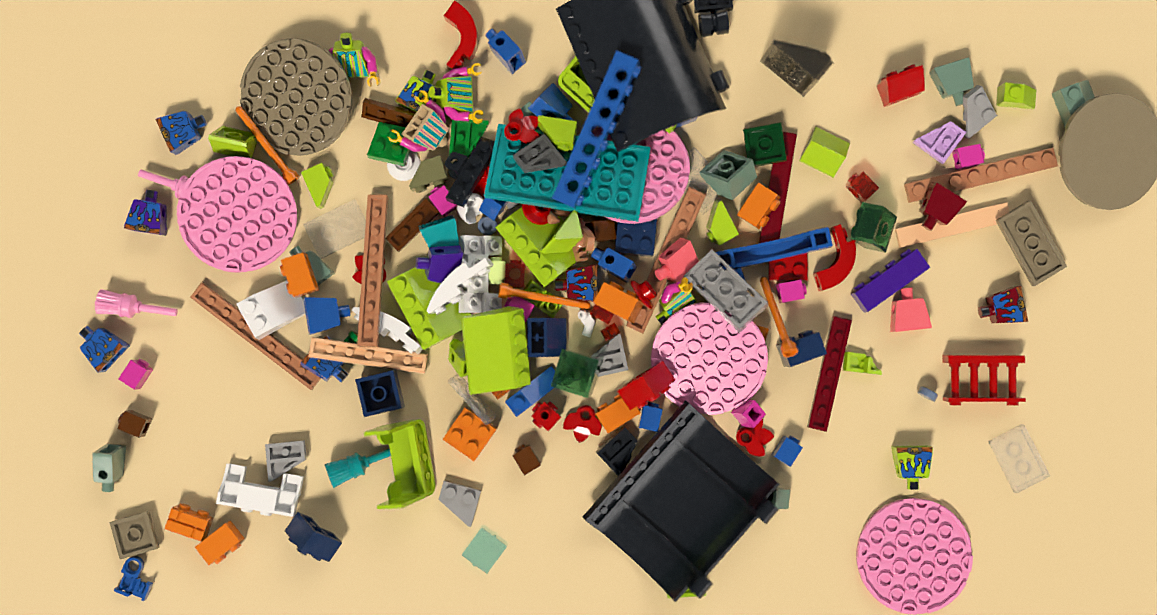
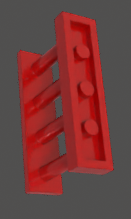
[942,355,1026,406]

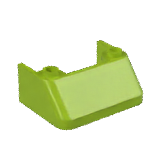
[558,56,602,117]
[364,419,435,509]

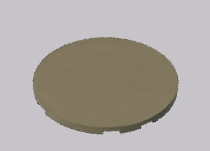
[240,39,352,156]
[1058,94,1157,210]

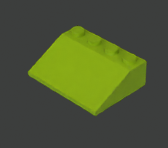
[495,206,589,288]
[387,267,472,350]
[461,306,531,395]

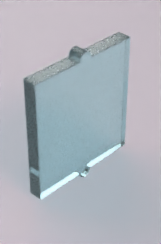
[462,528,507,574]

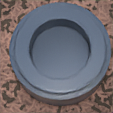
[478,216,497,236]
[917,386,938,402]

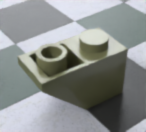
[409,155,449,193]

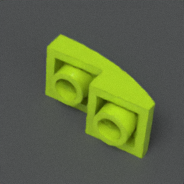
[523,280,562,318]

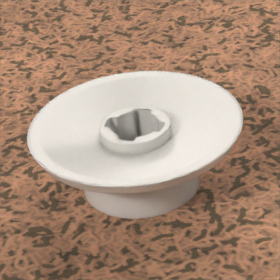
[387,150,421,181]

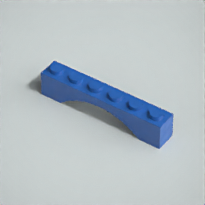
[715,227,833,270]

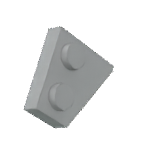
[963,85,997,138]
[587,334,628,378]
[265,440,307,482]
[439,480,481,527]

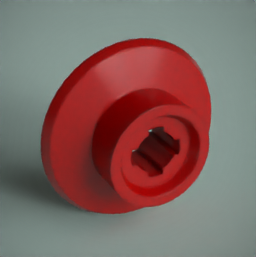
[522,204,554,225]
[631,280,657,309]

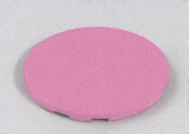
[593,127,690,224]
[177,156,297,273]
[651,302,768,415]
[856,498,973,615]

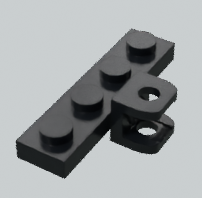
[444,137,495,207]

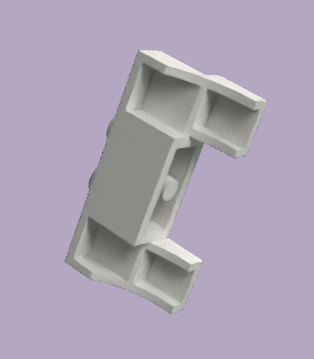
[459,235,502,313]
[216,463,304,517]

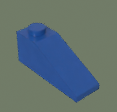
[505,366,563,417]

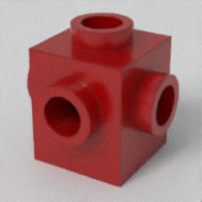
[532,401,562,432]

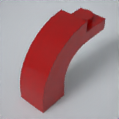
[444,0,478,70]
[813,224,856,291]

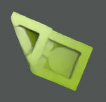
[843,352,882,375]

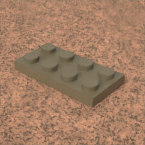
[995,201,1067,286]

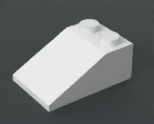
[236,281,306,340]

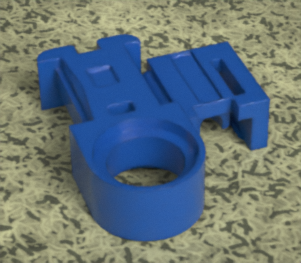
[114,556,153,601]

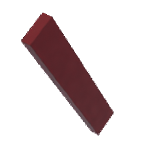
[759,132,797,244]
[807,316,852,432]

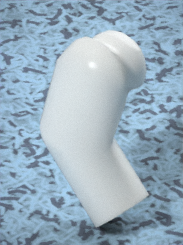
[578,309,595,338]

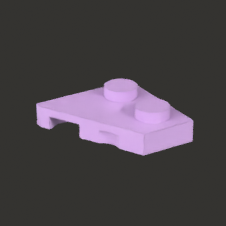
[912,121,966,164]

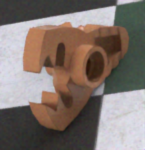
[547,209,595,262]

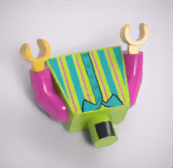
[328,32,381,87]
[429,63,484,124]
[655,277,698,325]

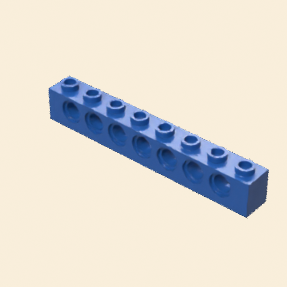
[552,51,641,209]

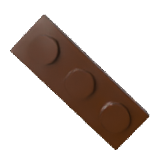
[361,98,416,128]
[385,198,440,252]

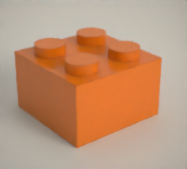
[593,281,644,323]
[442,406,498,461]

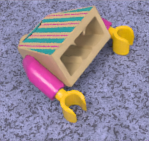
[388,90,448,152]

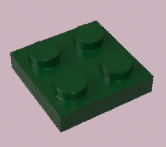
[743,122,787,167]

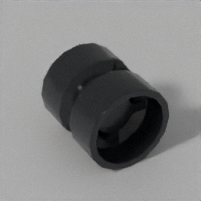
[698,9,729,37]

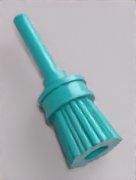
[325,448,391,488]

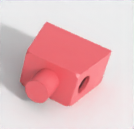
[655,238,699,283]
[890,288,932,332]

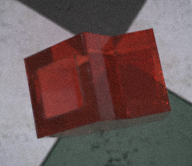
[590,304,614,325]
[600,322,621,341]

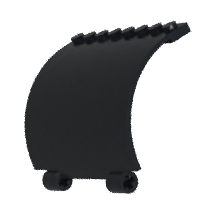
[556,0,730,152]
[582,400,780,602]

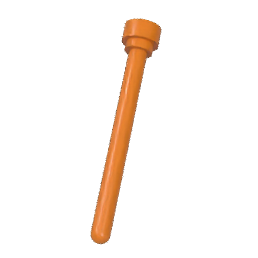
[235,106,300,185]
[760,277,798,357]
[498,282,590,309]

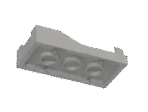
[684,250,768,334]

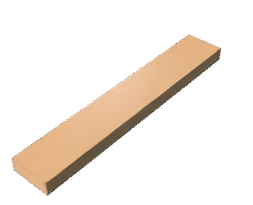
[895,203,1010,248]
[308,337,428,374]

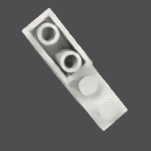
[427,258,494,315]
[352,307,423,354]

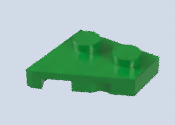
[449,120,489,158]

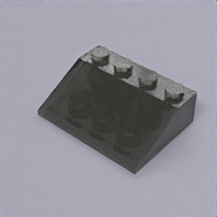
[760,40,834,97]

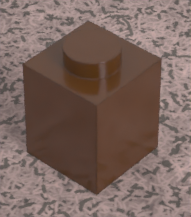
[585,220,617,242]
[117,410,152,438]
[512,444,541,475]

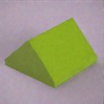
[208,126,258,158]
[799,127,850,177]
[541,210,583,254]

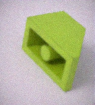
[996,82,1036,109]
[538,115,577,151]
[301,163,334,209]
[706,199,739,245]

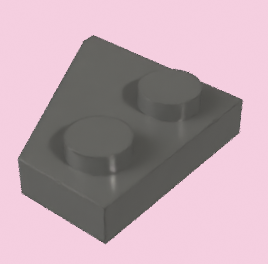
[513,134,567,173]

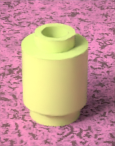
[488,257,506,285]

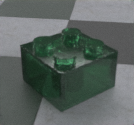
[851,202,897,253]
[551,349,603,398]

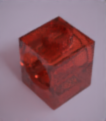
[846,171,879,203]
[505,260,526,288]

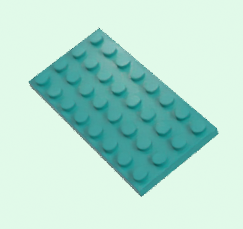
[484,124,651,222]

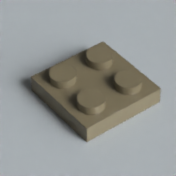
[110,511,160,560]

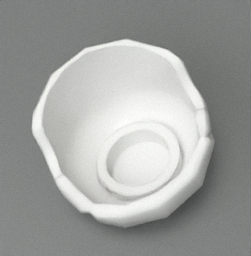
[457,193,484,224]

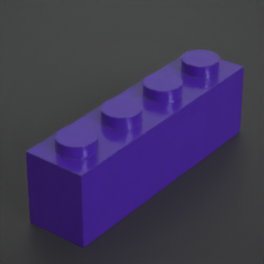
[851,249,931,313]

